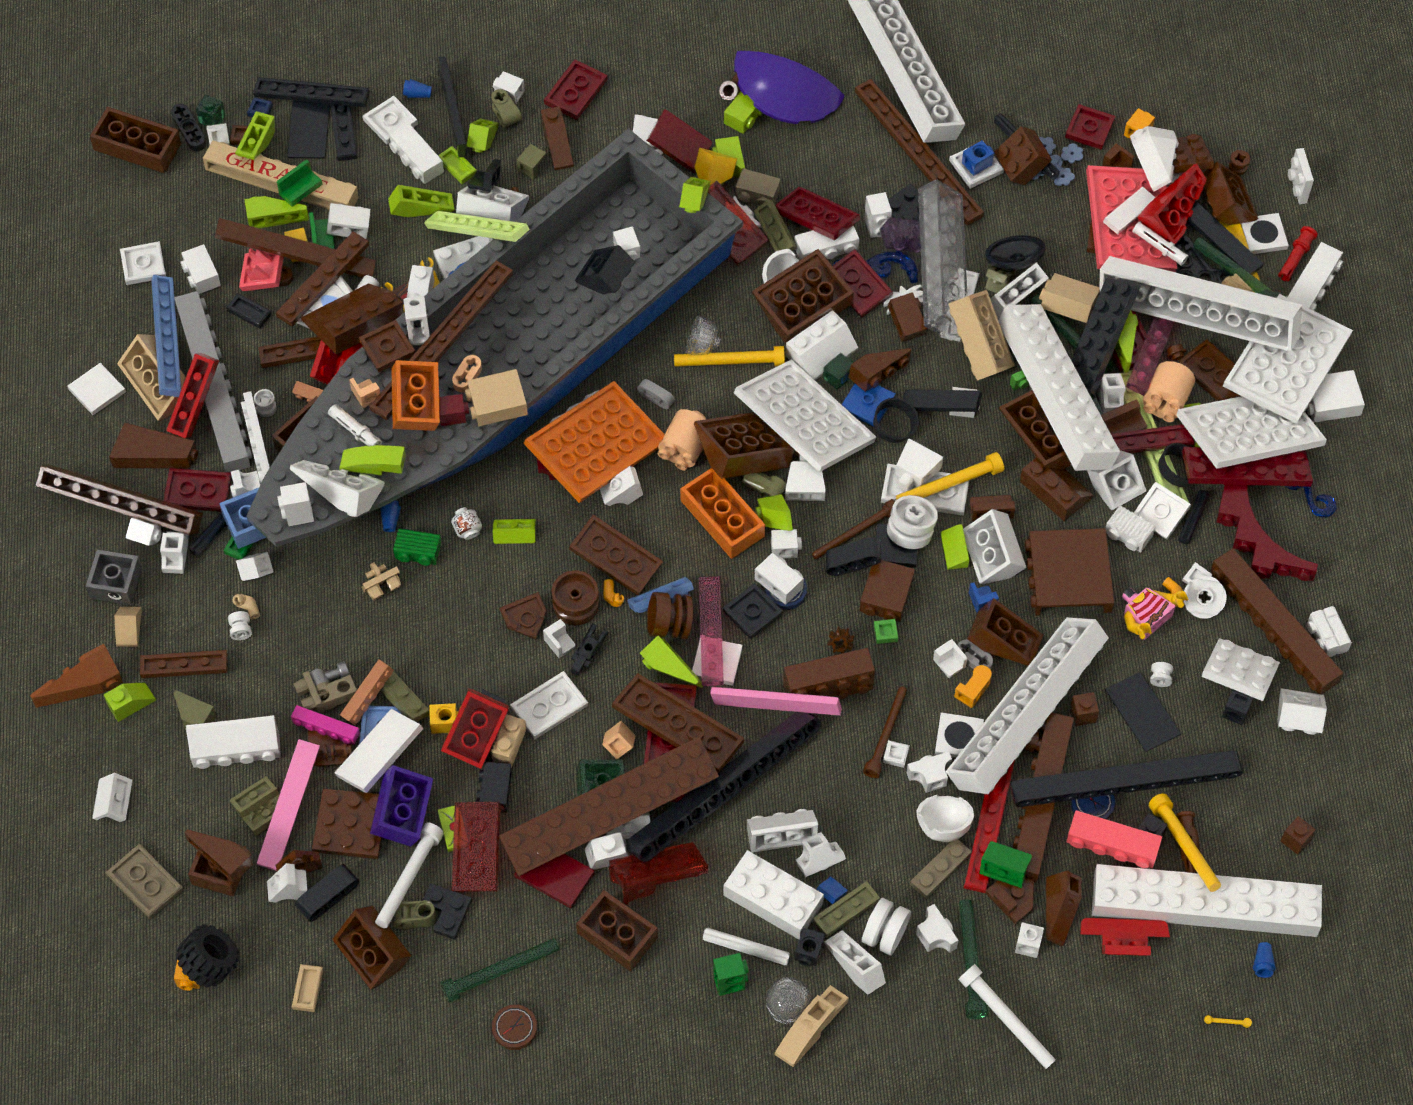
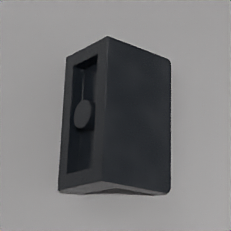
[468,159,502,192]

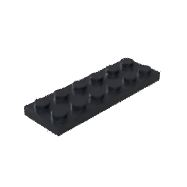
[1071,278,1141,396]

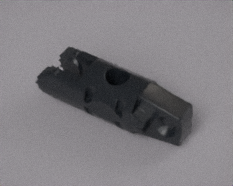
[570,623,609,676]

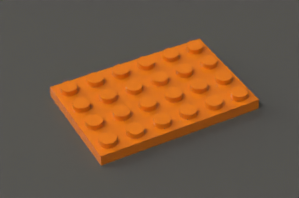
[524,381,665,503]

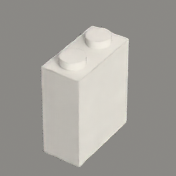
[1306,370,1365,423]

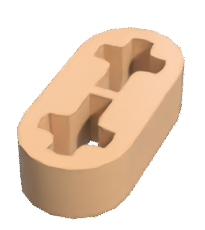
[452,355,482,393]

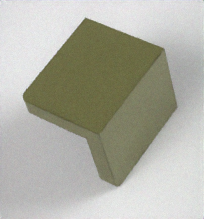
[517,144,546,180]

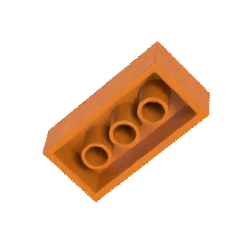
[680,468,765,559]

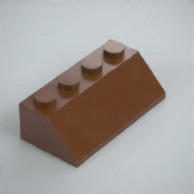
[999,390,1072,470]

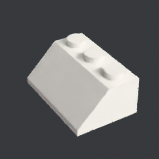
[456,186,529,222]
[786,310,858,380]
[963,509,1027,585]
[747,809,818,853]

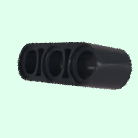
[826,537,881,576]
[295,864,360,922]

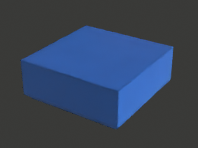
[816,877,848,904]

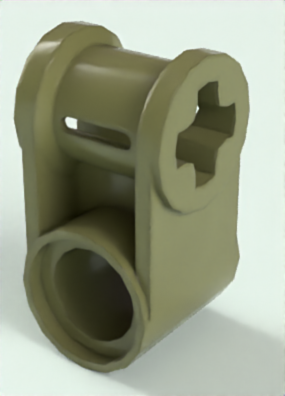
[491,89,522,128]
[393,900,437,930]

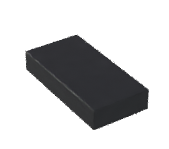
[226,293,272,329]

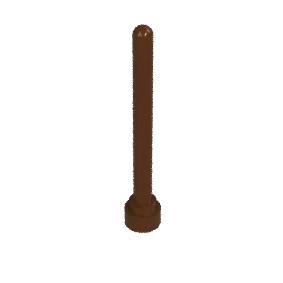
[812,499,895,559]
[863,686,907,778]

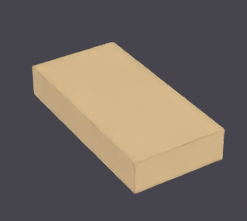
[292,964,323,1012]

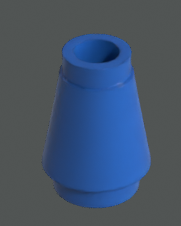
[403,79,432,98]
[380,500,401,532]
[1253,942,1276,978]

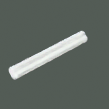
[703,928,790,965]

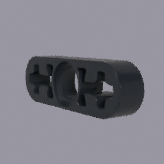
[171,104,206,152]

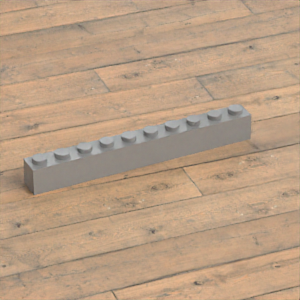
[174,291,252,472]

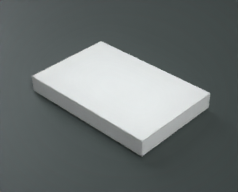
[510,671,588,740]

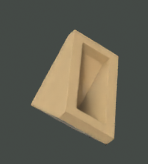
[114,607,142,647]

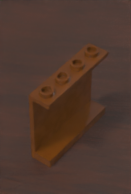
[1025,528,1114,616]

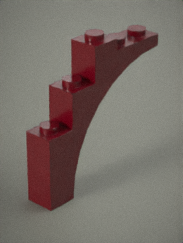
[1216,484,1318,581]

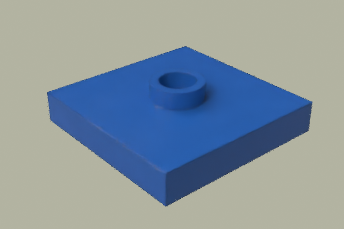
[842,384,896,427]

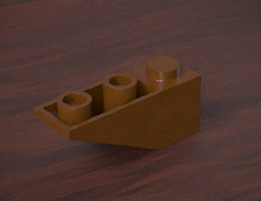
[848,348,911,392]
[1046,871,1082,946]

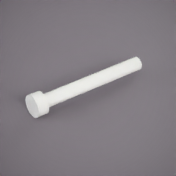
[375,823,444,928]
[958,964,1056,1069]

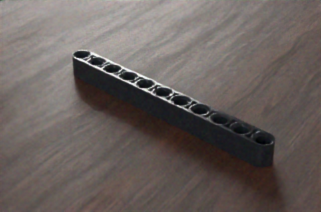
[626,712,821,862]
[1010,751,1244,807]

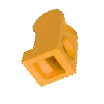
[954,665,992,708]

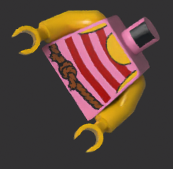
[1122,588,1189,640]

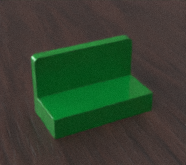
[277,159,323,207]
[309,212,335,249]
[979,841,1032,888]

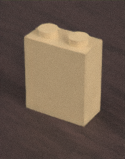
[1039,273,1100,323]
[465,369,528,427]

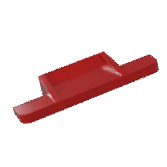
[310,340,362,385]
[1080,918,1170,956]

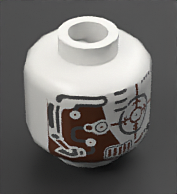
[451,507,482,540]

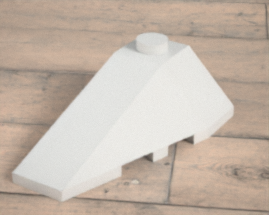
[1130,126,1179,191]
[290,460,385,517]

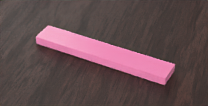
[710,687,842,715]
[257,739,320,871]

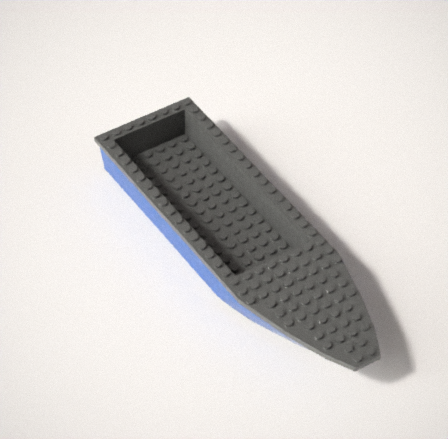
[247,128,743,547]

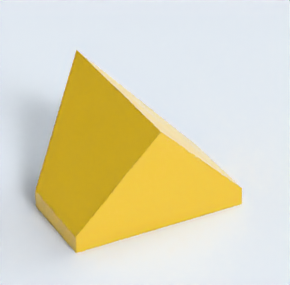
[695,148,737,191]

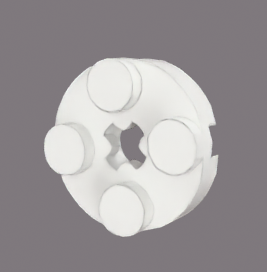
[1183,576,1226,619]

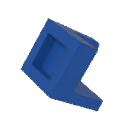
[969,583,999,613]

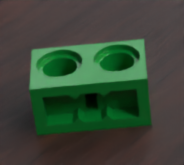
[713,953,749,996]

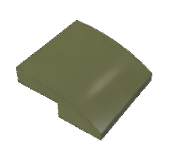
[229,776,280,836]

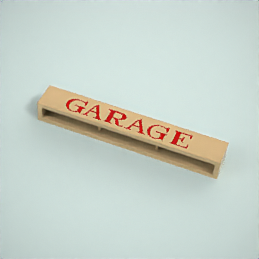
[203,140,359,210]

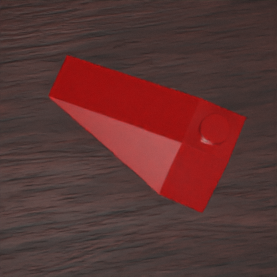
[1137,164,1207,244]

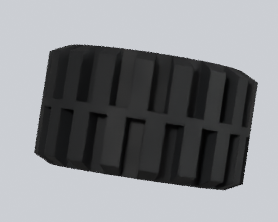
[176,924,239,987]

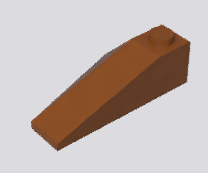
[30,644,123,708]

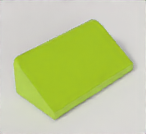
[493,519,536,544]
[940,524,969,570]

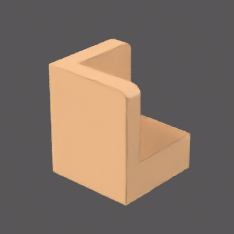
[349,378,380,408]
[602,721,635,759]

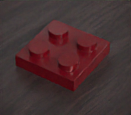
[1065,104,1115,150]

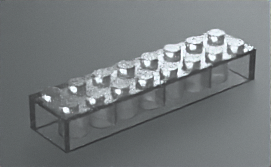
[918,179,968,341]

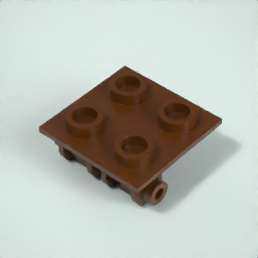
[308,724,352,766]

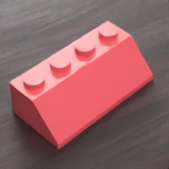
[1067,810,1162,869]

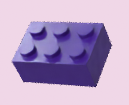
[370,765,433,847]

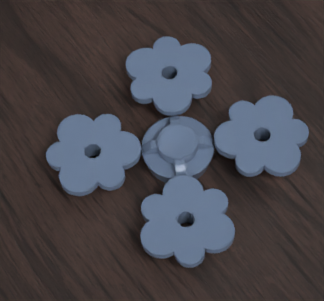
[1032,137,1083,186]

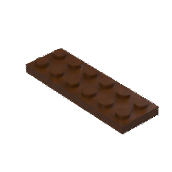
[612,673,744,773]

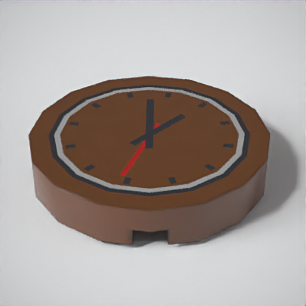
[492,1005,537,1050]

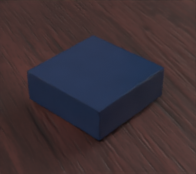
[247,97,273,117]

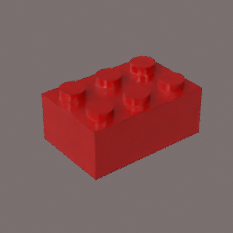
[441,688,509,769]

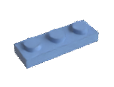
[627,577,694,613]

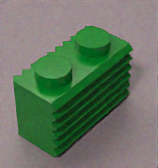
[393,528,441,566]

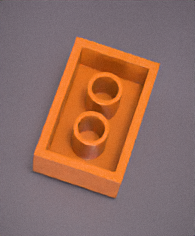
[392,360,440,431]

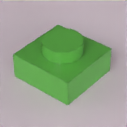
[1010,370,1030,391]
[874,619,898,644]

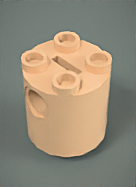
[1143,361,1195,422]
[657,409,706,471]

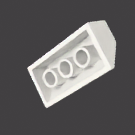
[186,716,281,769]

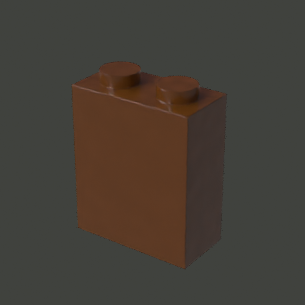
[859,560,915,622]

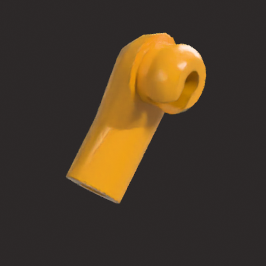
[1162,577,1183,607]
[603,579,624,607]

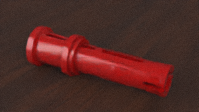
[1278,226,1318,282]

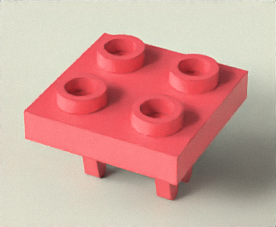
[239,248,284,291]

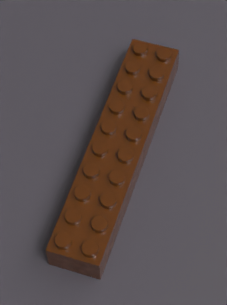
[498,737,719,876]

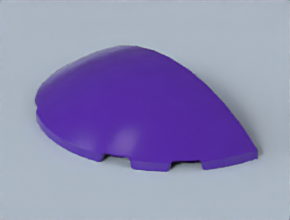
[734,51,845,124]

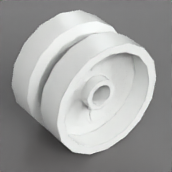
[887,495,938,549]
[862,898,911,956]

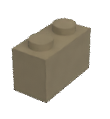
[735,168,781,206]

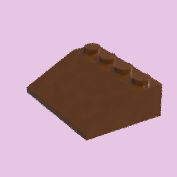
[752,249,854,344]
[301,283,403,355]
[694,412,795,479]

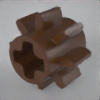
[827,626,855,654]

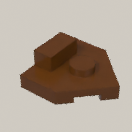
[499,592,547,639]
[275,850,323,873]
[985,879,1034,925]

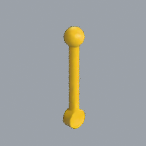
[1204,1015,1252,1028]

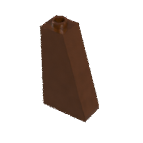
[109,423,198,469]

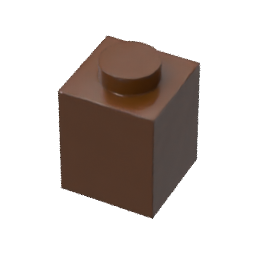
[1070,692,1099,726]
[1280,816,1316,855]

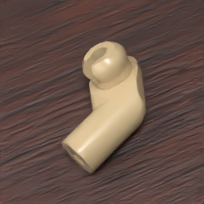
[232,594,260,619]

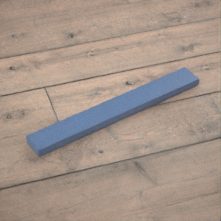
[151,275,181,397]

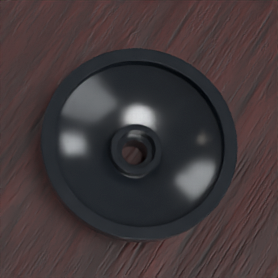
[985,235,1046,271]

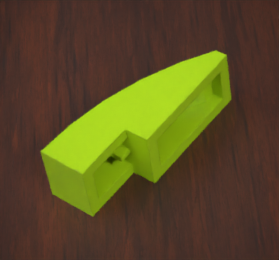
[339,445,406,475]

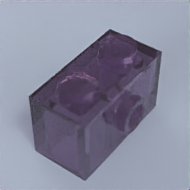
[879,217,929,253]

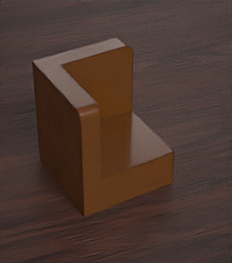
[1102,143,1135,168]

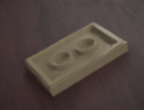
[105,843,184,919]

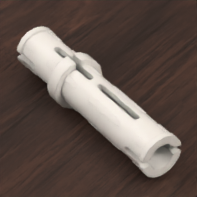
[1132,221,1188,266]
[328,404,382,446]

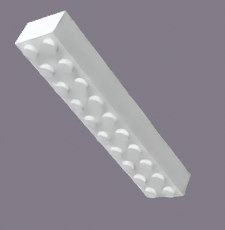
[848,0,965,143]
[1099,256,1302,351]
[998,304,1120,471]
[946,617,1108,794]
[1092,864,1322,937]

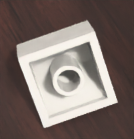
[1087,451,1146,510]
[1277,688,1327,735]

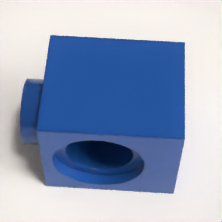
[962,140,994,176]

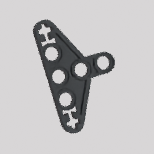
[1175,236,1234,284]

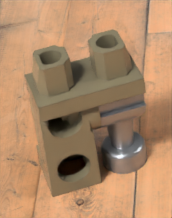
[293,661,357,714]

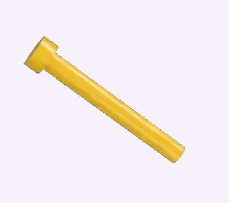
[674,346,785,367]
[895,452,1004,500]
[1148,793,1221,892]

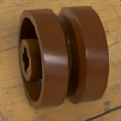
[551,570,599,626]

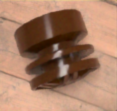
[647,592,693,639]

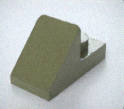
[985,266,1016,293]

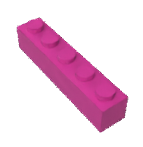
[291,705,360,745]

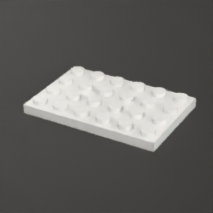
[1223,294,1353,424]
[734,359,876,472]
[1176,396,1327,469]

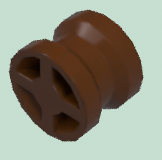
[1228,150,1250,175]

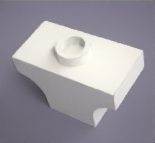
[1096,373,1126,414]
[600,466,643,506]
[230,470,260,498]
[160,532,189,574]
[907,752,952,793]
[796,832,846,877]
[267,863,307,903]
[916,904,958,953]

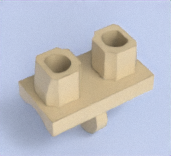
[361,562,401,601]

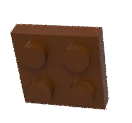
[358,320,415,373]

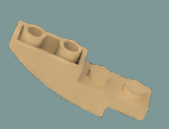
[775,985,849,1067]

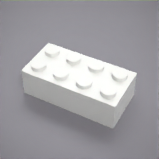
[723,850,824,939]

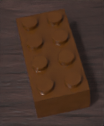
[90,107,182,173]
[783,648,875,699]

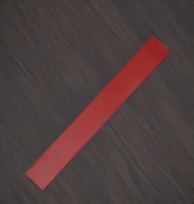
[964,760,1015,893]

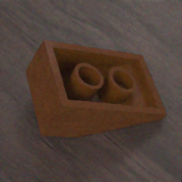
[967,598,1043,666]

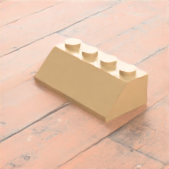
[949,290,1015,380]
[117,334,186,421]

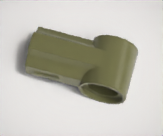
[742,472,786,498]

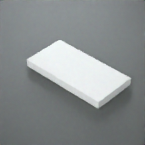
[881,464,969,516]
[335,709,423,793]

